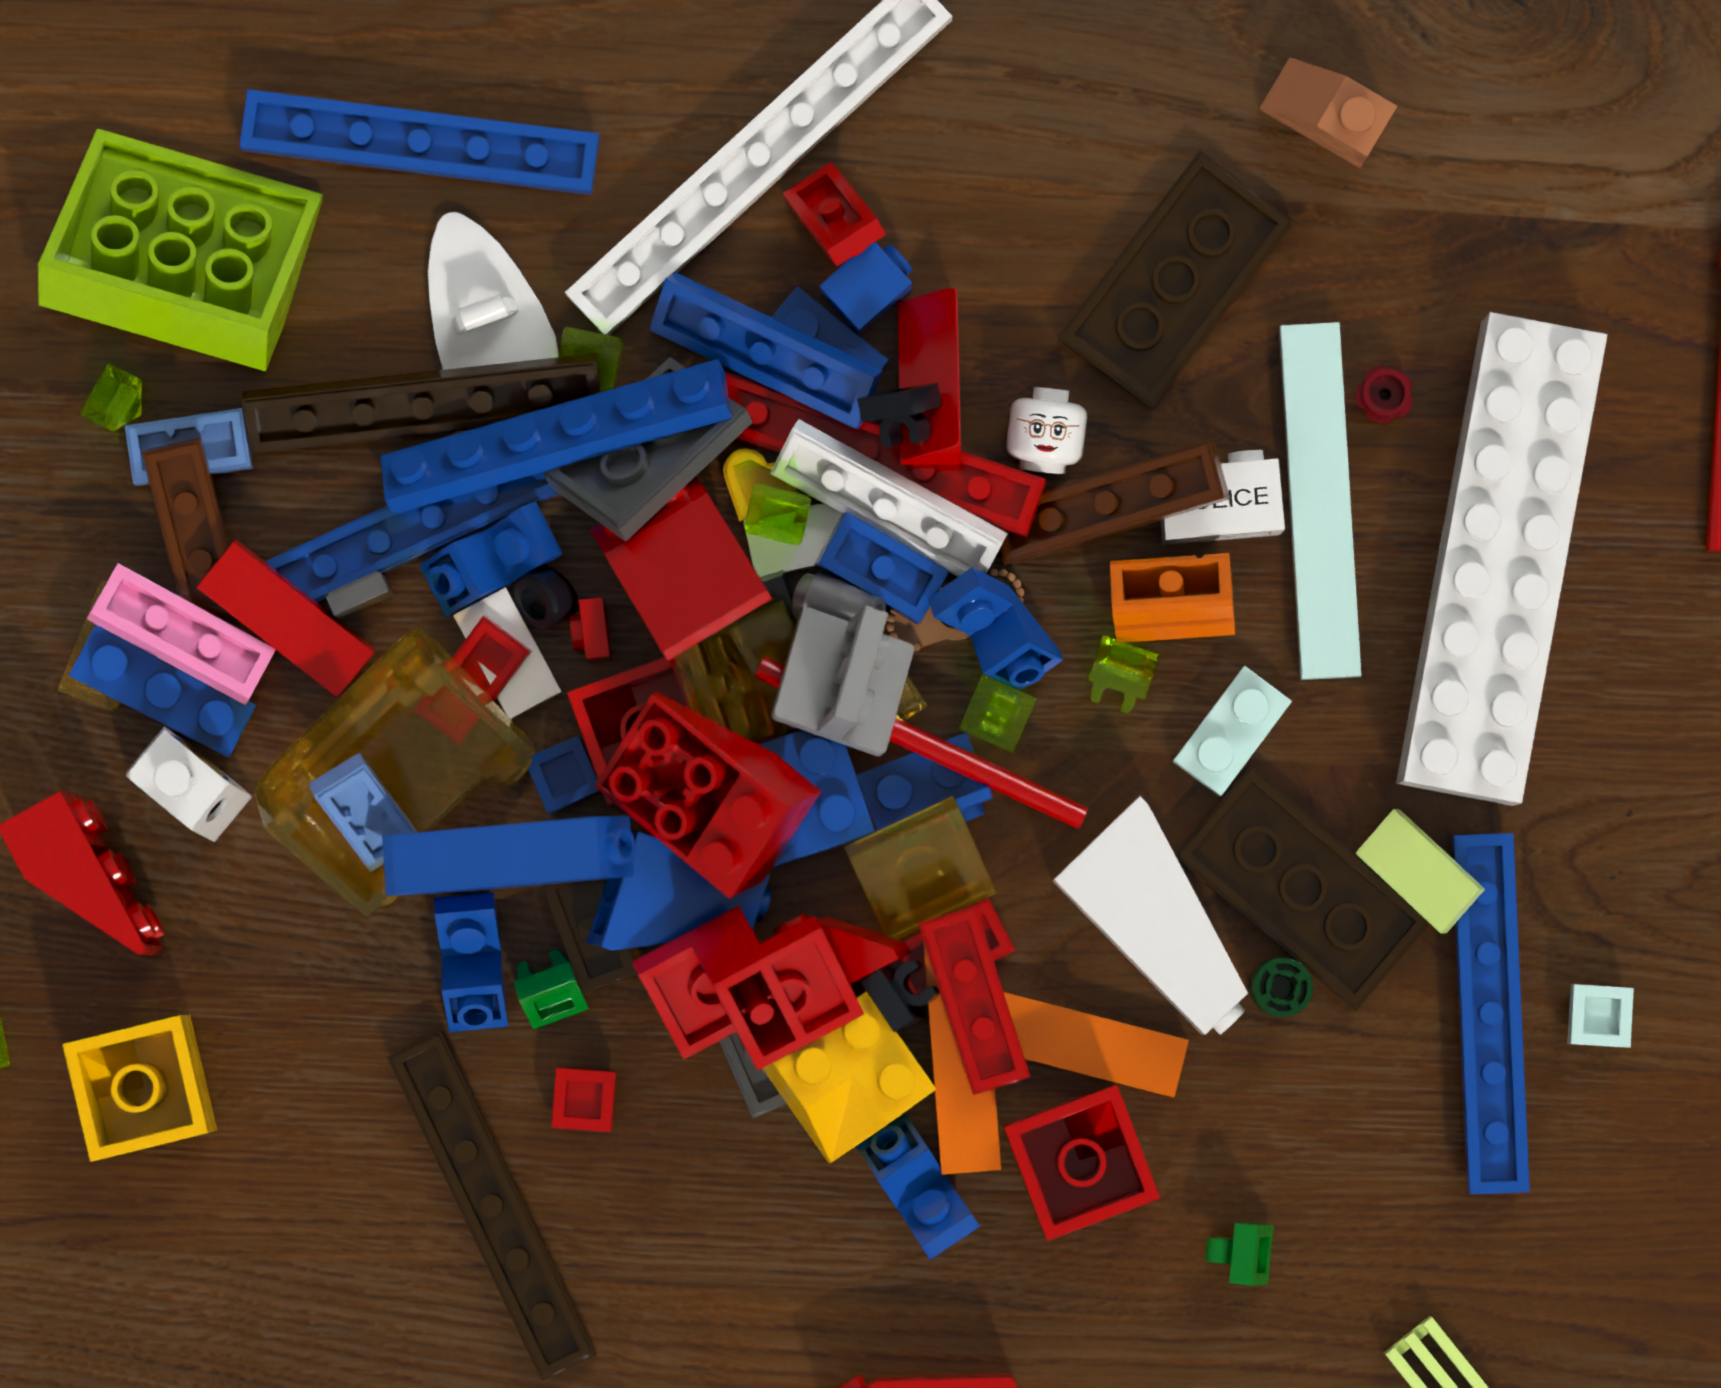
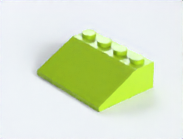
[38,128,323,372]

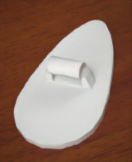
[428,212,559,370]

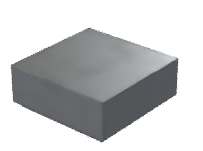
[326,571,394,620]

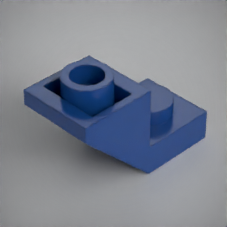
[419,501,563,618]
[928,567,1063,691]
[434,892,508,1032]
[856,1112,980,1260]

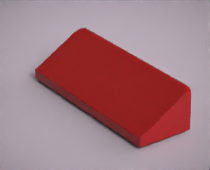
[898,288,961,465]

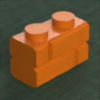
[1110,553,1235,643]

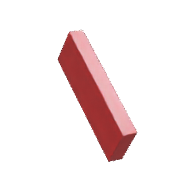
[196,538,375,698]
[918,905,1030,1095]

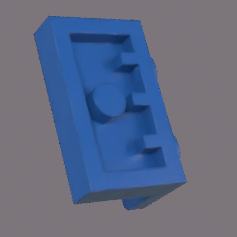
[856,732,993,848]

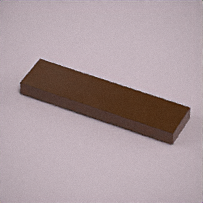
[999,440,1230,566]

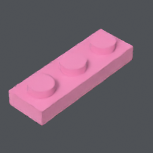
[87,563,276,705]

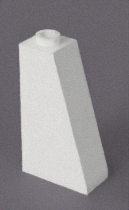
[1052,796,1248,1035]

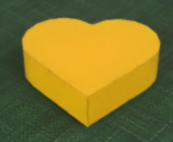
[723,448,798,523]

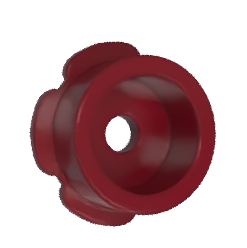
[1355,365,1413,424]

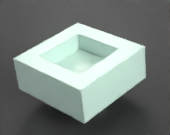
[1567,984,1634,1048]

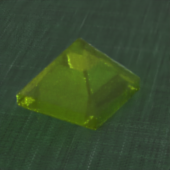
[80,364,142,432]

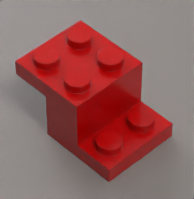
[632,906,864,1071]

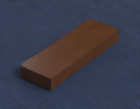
[142,437,230,617]

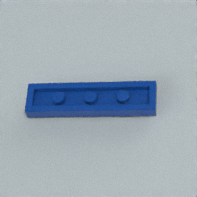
[649,272,883,429]

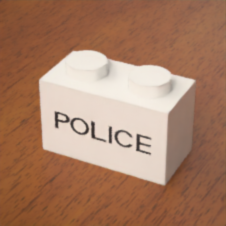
[1160,450,1285,545]

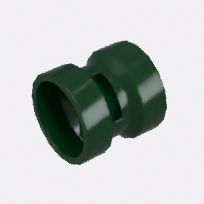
[1249,958,1313,1017]

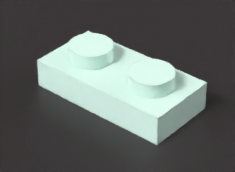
[1172,666,1292,797]

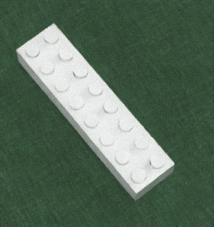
[1396,312,1608,806]

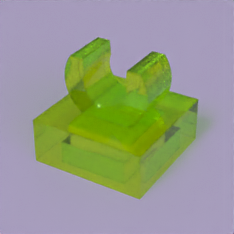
[1088,635,1159,713]
[958,675,1037,754]

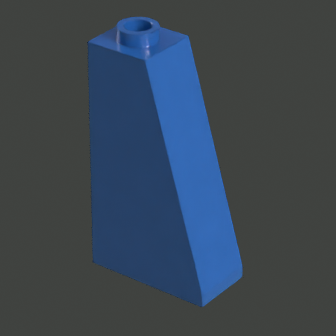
[382,816,636,896]

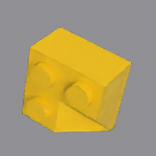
[762,992,937,1164]
[63,1015,218,1162]

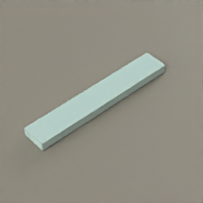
[1279,322,1361,680]

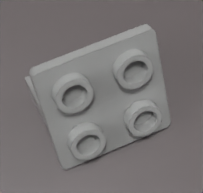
[771,605,914,756]

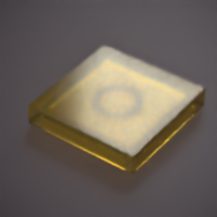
[844,796,997,940]

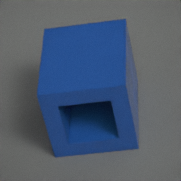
[819,242,913,337]

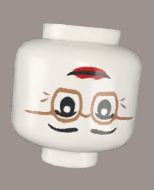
[1006,387,1087,474]

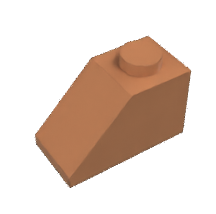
[1259,57,1397,168]

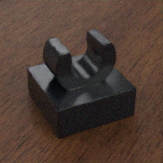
[857,383,942,448]
[861,960,940,1032]

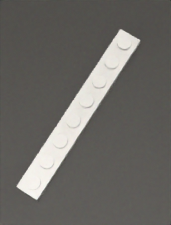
[565,0,952,338]

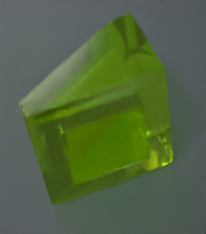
[559,326,624,392]
[745,483,812,545]

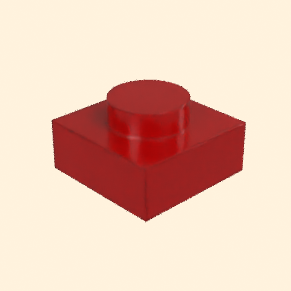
[570,597,613,663]
[551,1067,617,1132]

